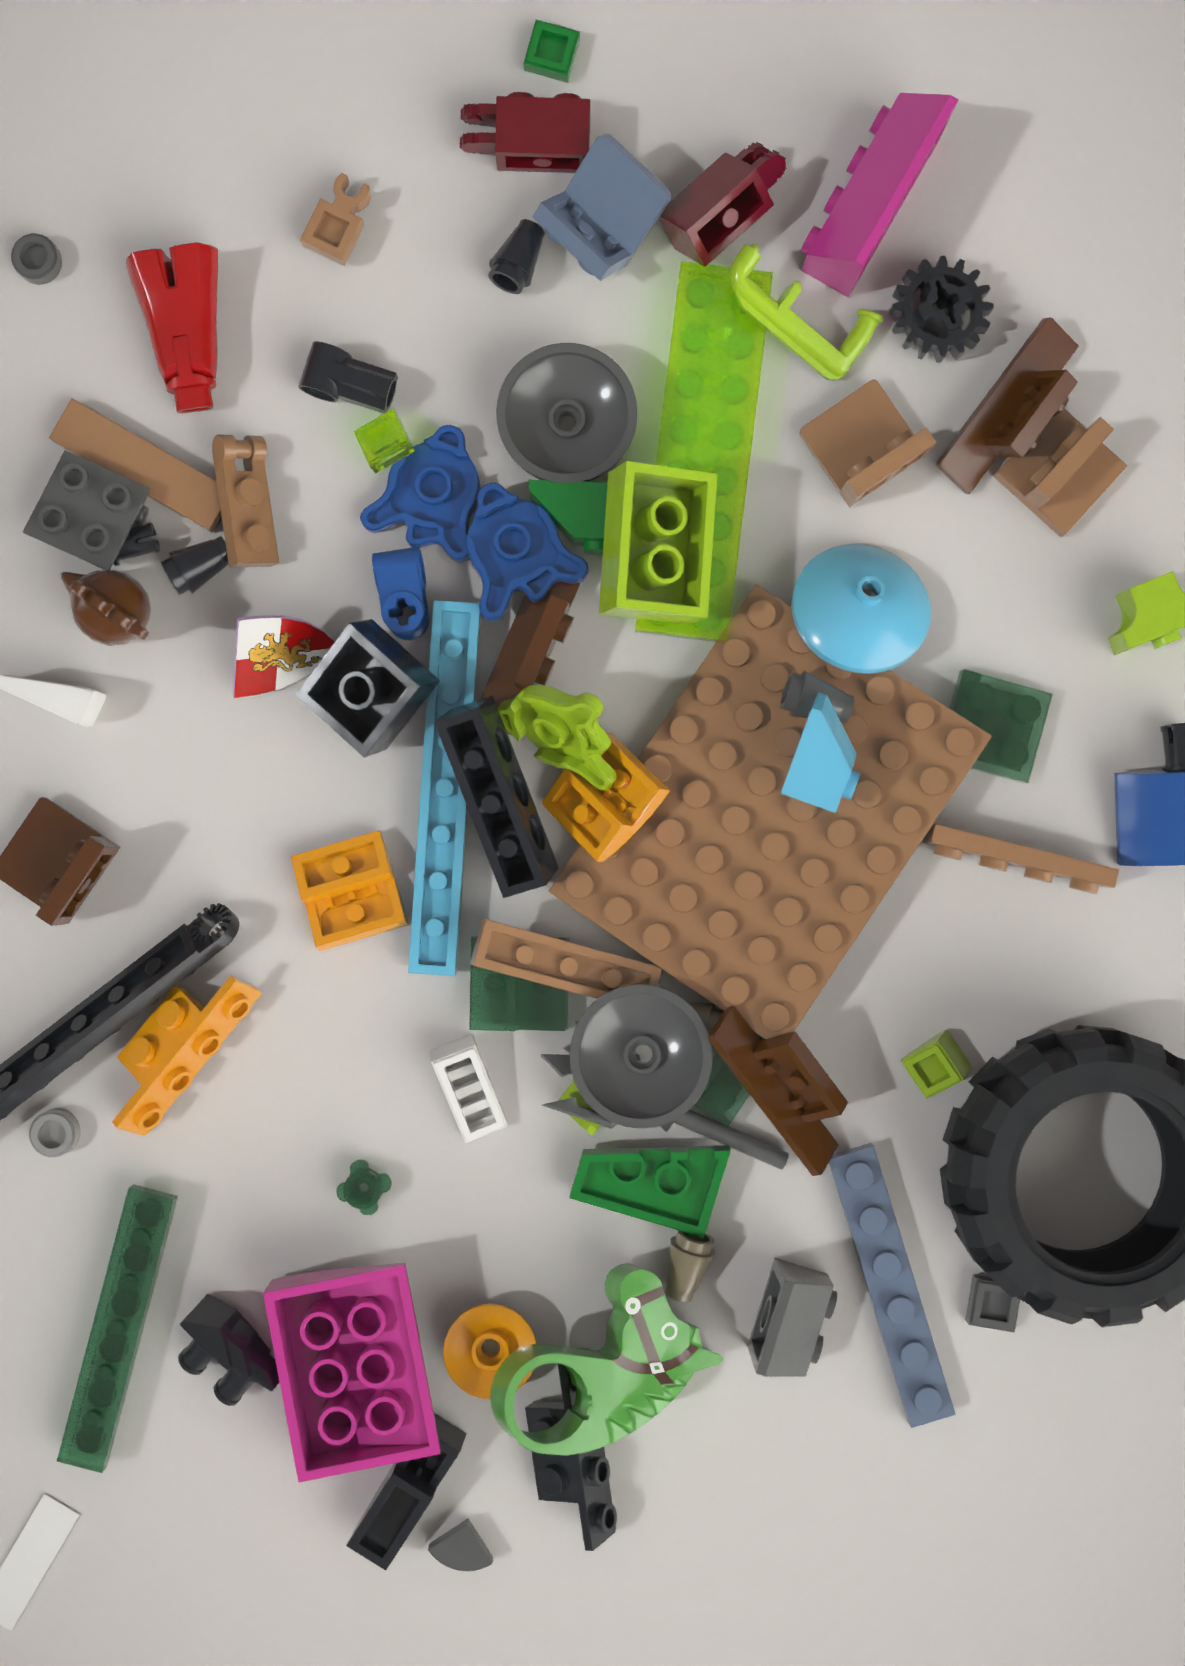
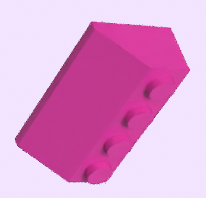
[800,93,959,298]

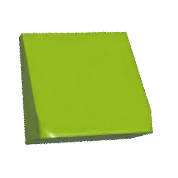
[901,1030,971,1099]

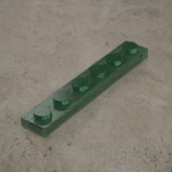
[57,1184,178,1473]

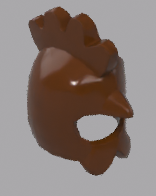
[61,570,151,646]

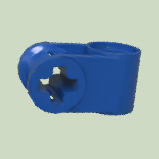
[372,546,429,641]

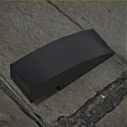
[346,1413,467,1571]

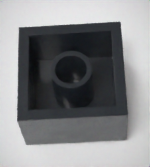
[295,619,440,758]

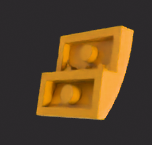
[541,733,670,862]
[290,830,408,951]

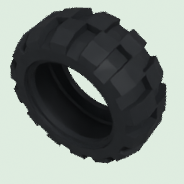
[940,1025,1185,1328]

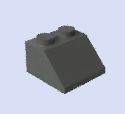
[747,1258,837,1377]

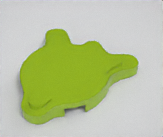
[498,684,617,791]

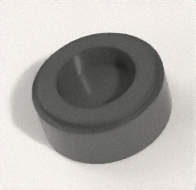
[11,233,62,285]

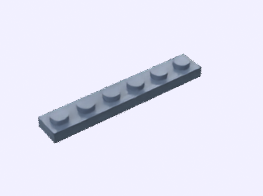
[829,1143,956,1428]

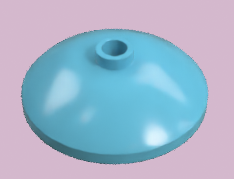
[791,544,931,673]

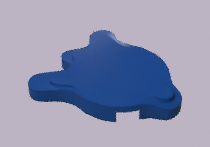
[360,425,480,562]
[466,483,589,622]

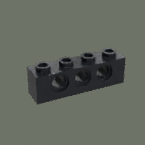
[434,695,559,898]

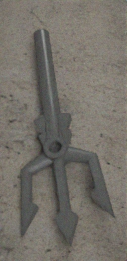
[541,1021,789,1170]

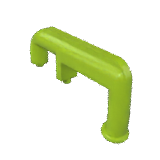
[730,244,883,381]

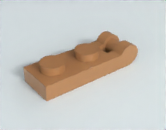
[212,434,280,568]

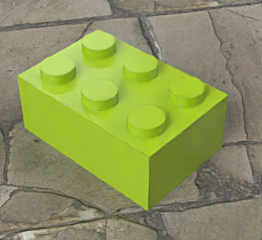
[599,461,718,625]

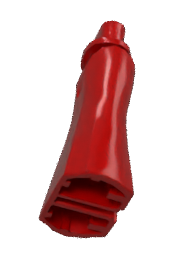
[126,242,218,413]

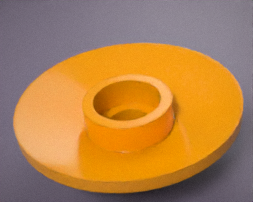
[443,1304,537,1399]

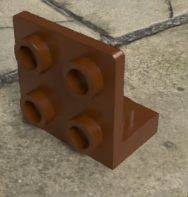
[0,797,121,926]

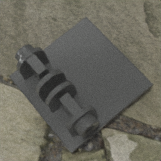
[23,450,151,571]

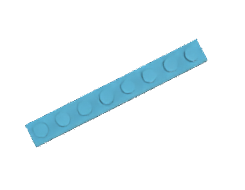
[408,600,481,976]

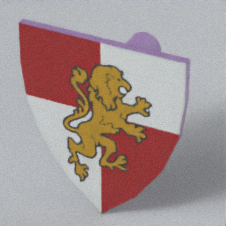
[233,615,335,698]

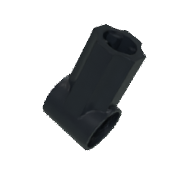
[298,341,398,414]

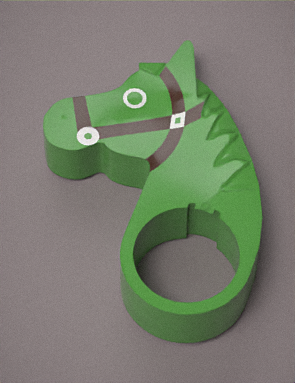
[490,1263,723,1456]

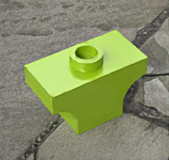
[1108,571,1185,655]

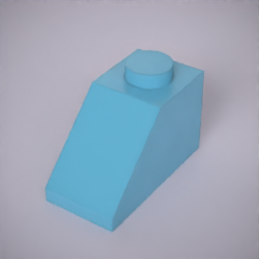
[781,692,860,813]

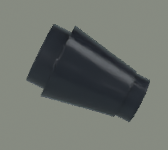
[488,219,545,294]
[160,536,229,595]

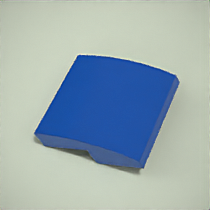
[1114,769,1185,866]

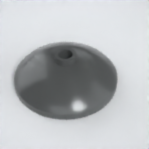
[496,343,637,483]
[570,984,713,1128]

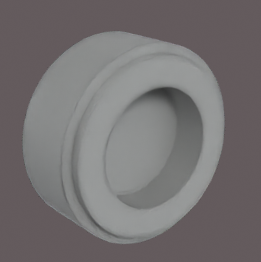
[29,1108,80,1157]

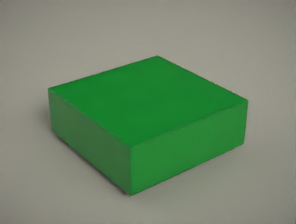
[523,19,580,83]

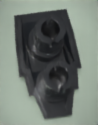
[178,1294,279,1406]

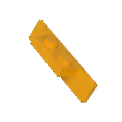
[112,975,261,1136]

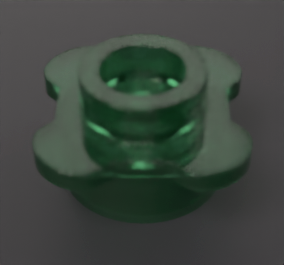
[336,1159,392,1215]

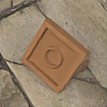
[993,409,1128,537]

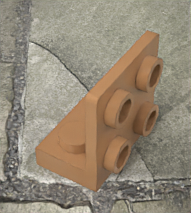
[799,379,937,508]

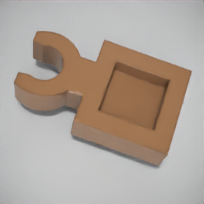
[300,173,371,266]

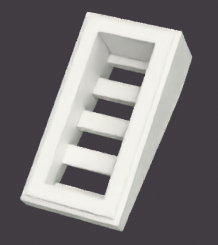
[0,675,106,728]
[430,1035,508,1143]

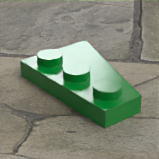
[569,1145,731,1238]

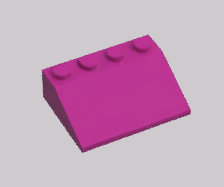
[263,1263,441,1483]

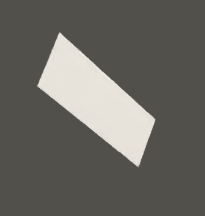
[0,1493,80,1631]

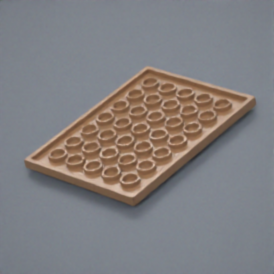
[548,584,992,1039]

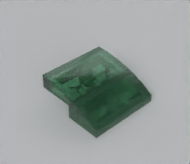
[469,936,569,1032]

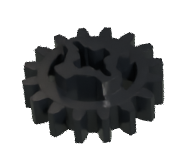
[889,256,994,363]

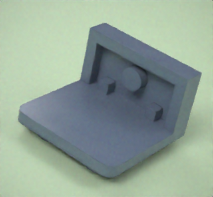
[532,133,671,281]

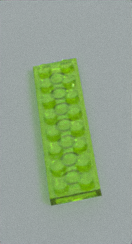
[635,261,773,642]

